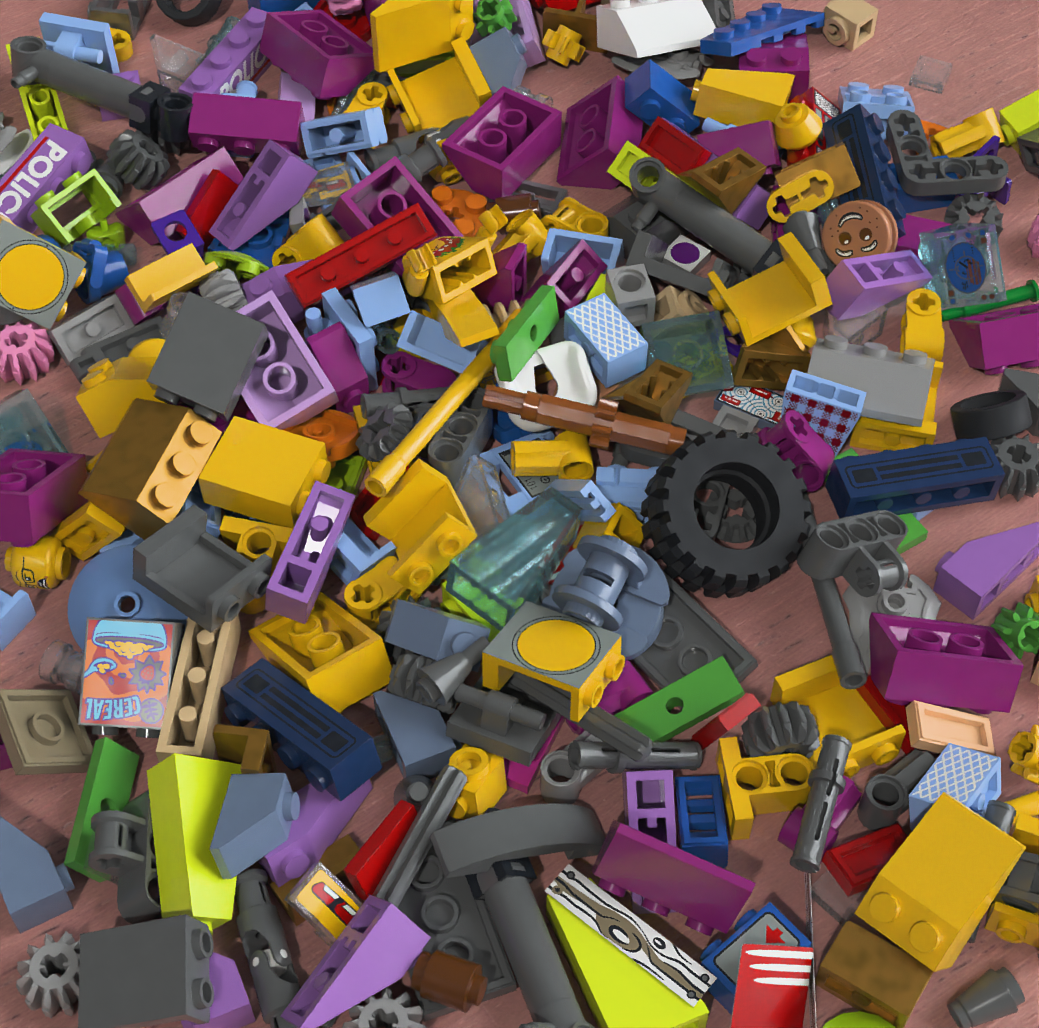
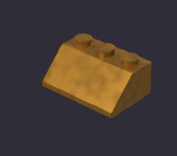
[78,398,222,540]

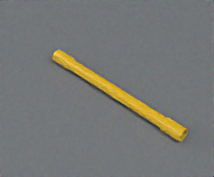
[364,308,522,497]

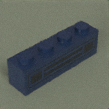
[823,103,906,238]
[825,437,1005,519]
[221,658,382,801]

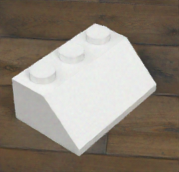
[596,0,716,58]

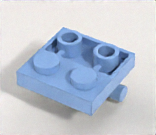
[39,12,120,74]
[838,82,915,142]
[304,287,380,392]

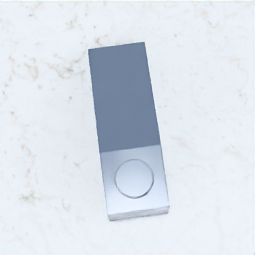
[0,816,75,934]

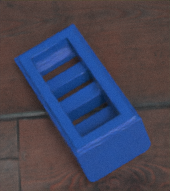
[675,775,728,868]

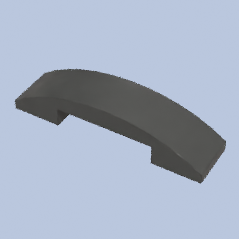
[430,803,605,878]

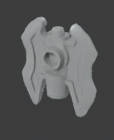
[611,48,715,80]
[842,574,942,676]

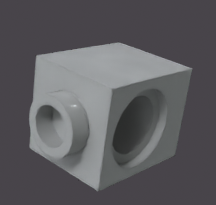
[605,263,656,327]

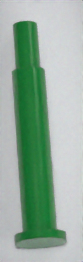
[941,279,1039,322]

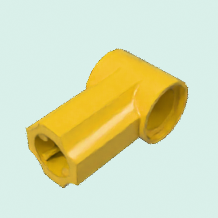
[929,107,1005,158]
[492,209,548,263]
[510,431,594,480]

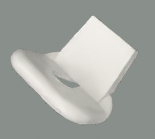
[494,341,597,432]

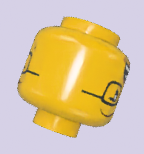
[4,535,71,589]

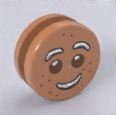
[822,200,898,266]

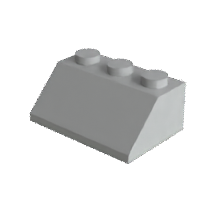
[807,335,935,427]

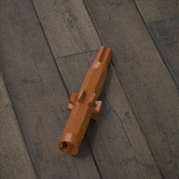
[482,384,687,455]

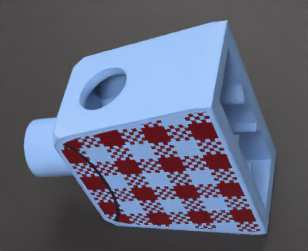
[781,369,867,466]

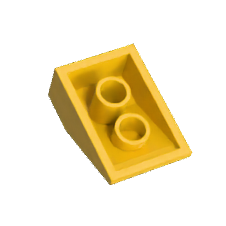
[370,0,474,73]
[75,357,167,438]
[248,592,392,714]
[854,792,1026,972]

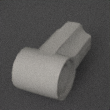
[540,731,603,804]

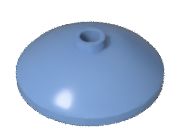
[67,544,188,652]

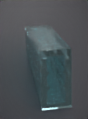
[446,487,583,631]

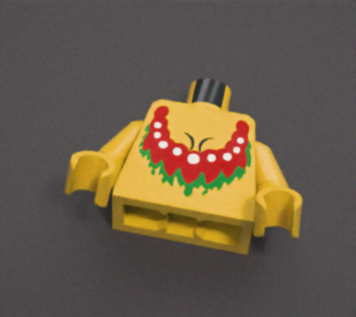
[402,204,508,304]

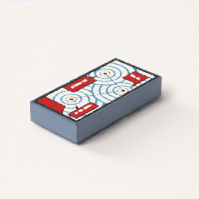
[713,374,784,429]

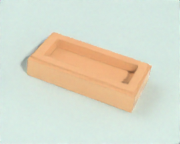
[905,700,995,756]

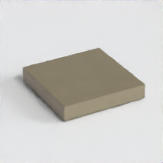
[0,689,93,775]

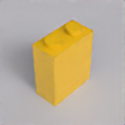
[198,416,331,528]

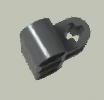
[410,387,493,491]
[797,510,909,597]
[88,790,161,924]

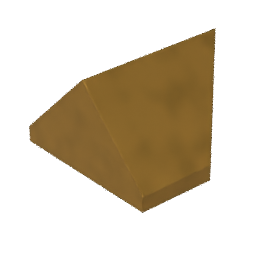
[676,147,767,214]
[729,325,811,390]
[597,359,693,424]

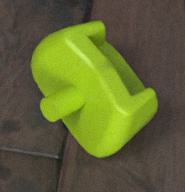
[86,219,126,251]

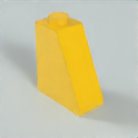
[690,68,795,126]

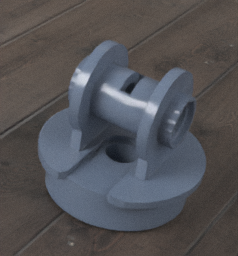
[541,535,670,661]

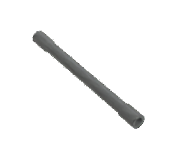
[801,492,867,689]

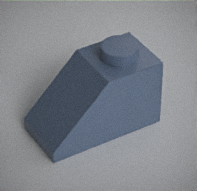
[469,27,527,96]
[384,598,491,672]
[373,690,462,779]
[210,773,300,879]

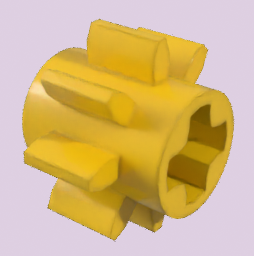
[541,24,586,67]
[1007,724,1039,785]

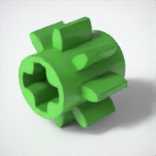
[473,0,517,37]
[991,602,1039,660]

